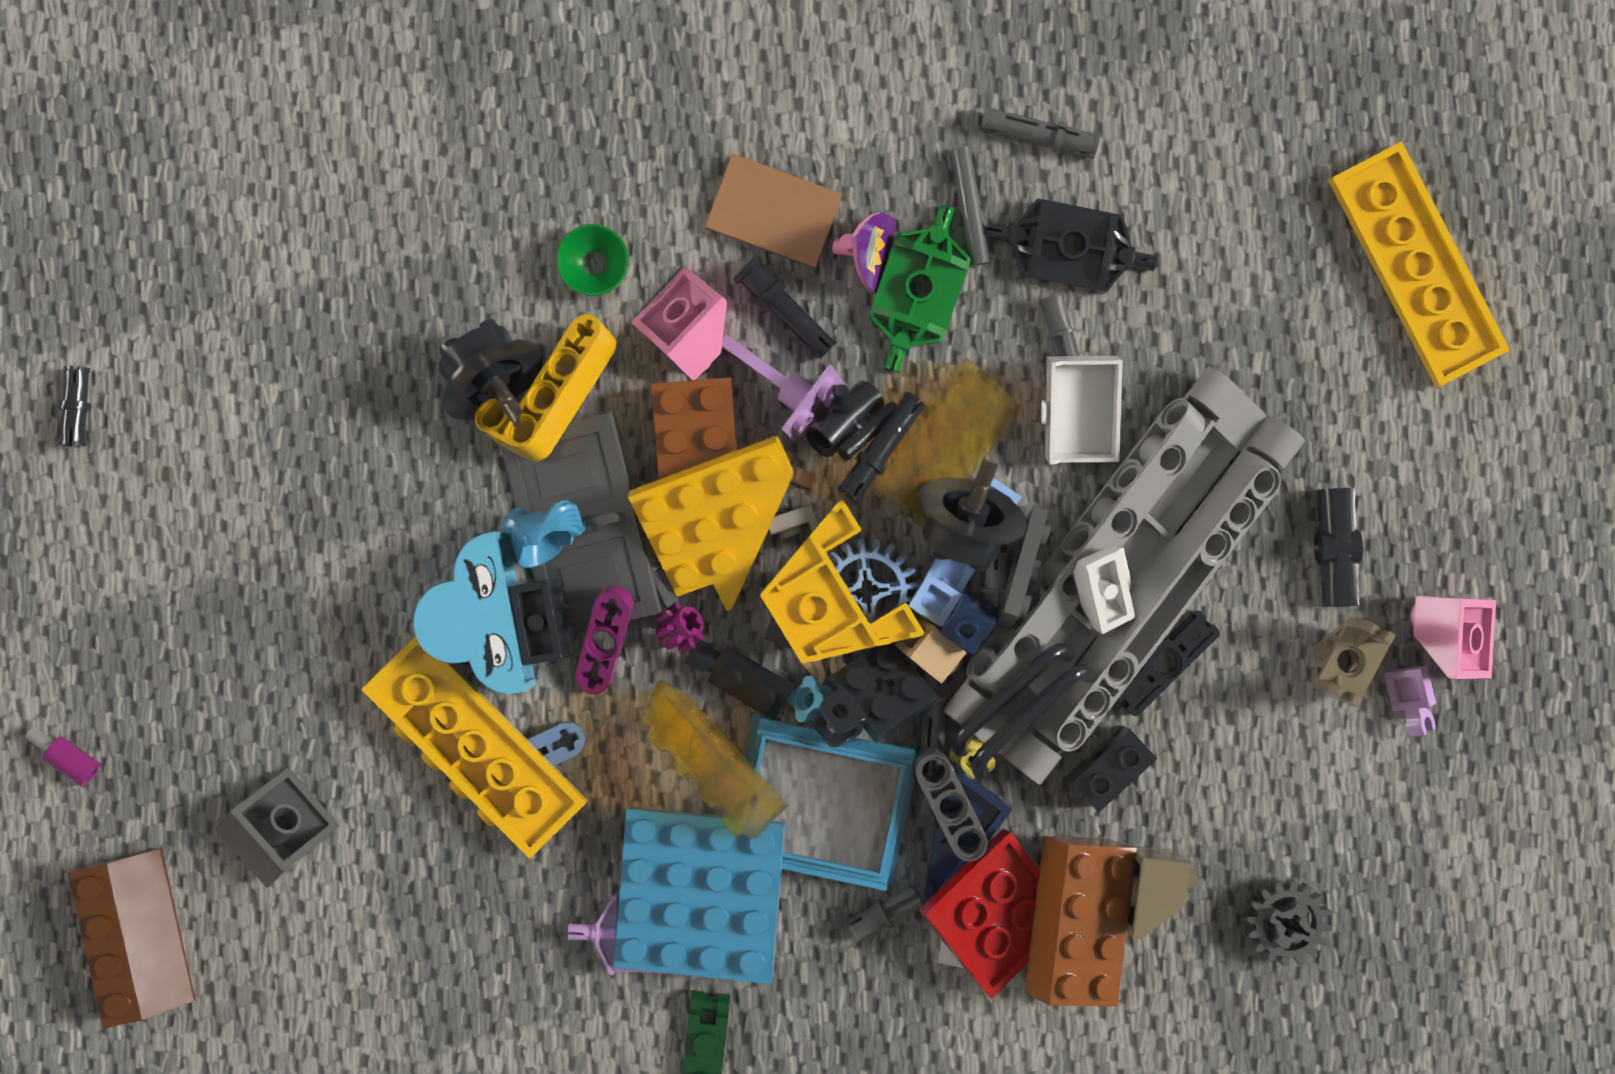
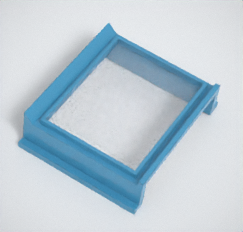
[731,712,920,891]

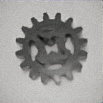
[1243,878,1332,967]

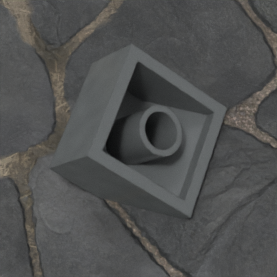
[215,767,340,888]

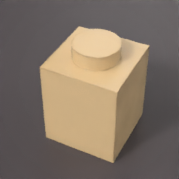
[895,615,966,684]

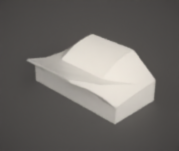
[1073,546,1136,634]

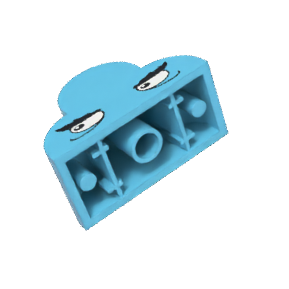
[414,532,536,694]

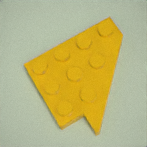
[628,435,793,611]

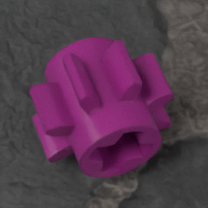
[655,602,704,654]

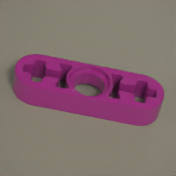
[575,585,634,695]

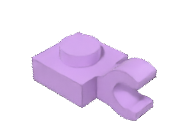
[1384,665,1436,737]

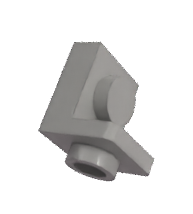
[769,504,824,539]

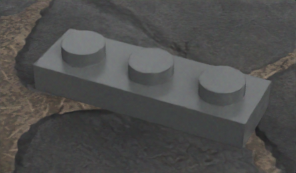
[996,505,1051,629]

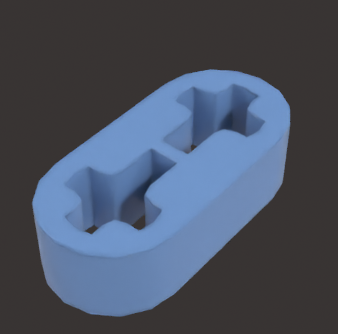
[527,721,587,766]

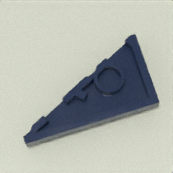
[922,762,1012,906]

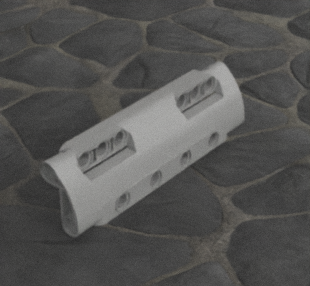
[943,366,1305,785]

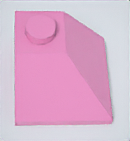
[631,266,727,380]
[1411,596,1496,679]

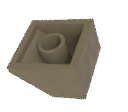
[1127,845,1195,939]

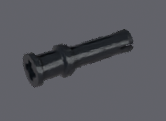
[733,255,837,360]

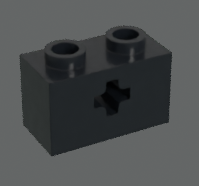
[1065,725,1157,812]

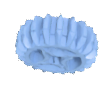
[829,538,919,623]

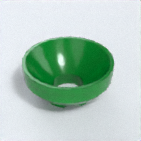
[556,224,629,296]

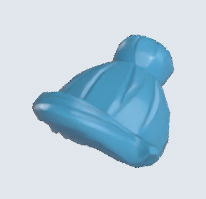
[502,500,587,568]

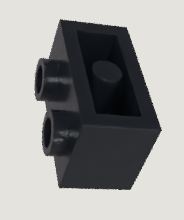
[508,579,575,666]

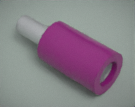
[25,727,101,787]

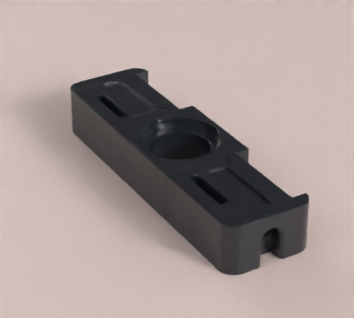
[1117,610,1220,716]

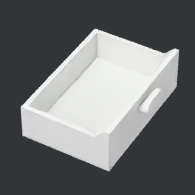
[1041,356,1123,464]

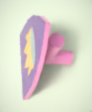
[832,212,896,295]

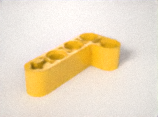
[475,314,616,462]

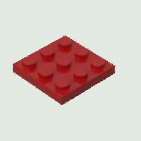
[919,829,1040,999]

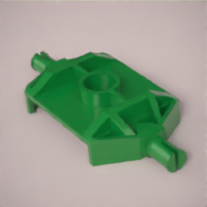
[868,204,971,373]

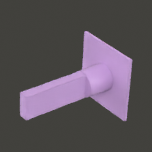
[722,334,844,445]

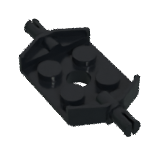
[985,198,1158,294]

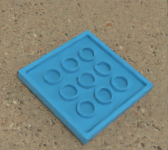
[614,807,786,984]

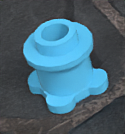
[787,676,833,723]

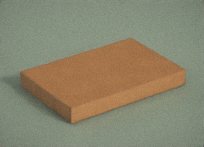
[705,153,843,269]

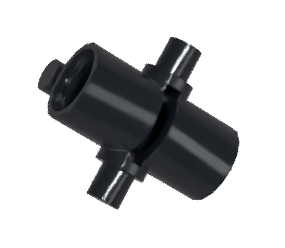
[805,381,897,461]

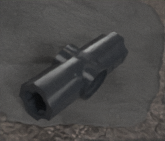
[1314,488,1363,607]

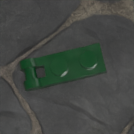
[682,990,731,1074]

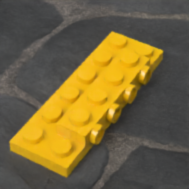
[361,636,588,859]

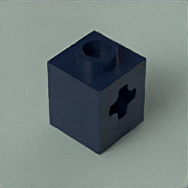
[940,588,998,655]

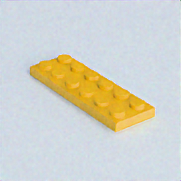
[1328,141,1510,388]

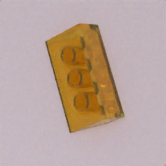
[870,357,1023,529]
[642,678,789,840]

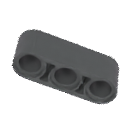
[914,747,988,862]

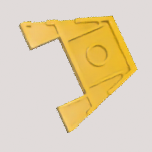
[760,500,925,664]

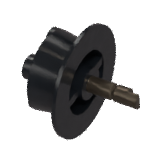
[439,319,543,428]
[918,460,1027,571]

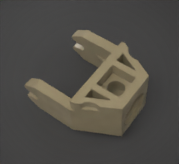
[1313,617,1395,708]

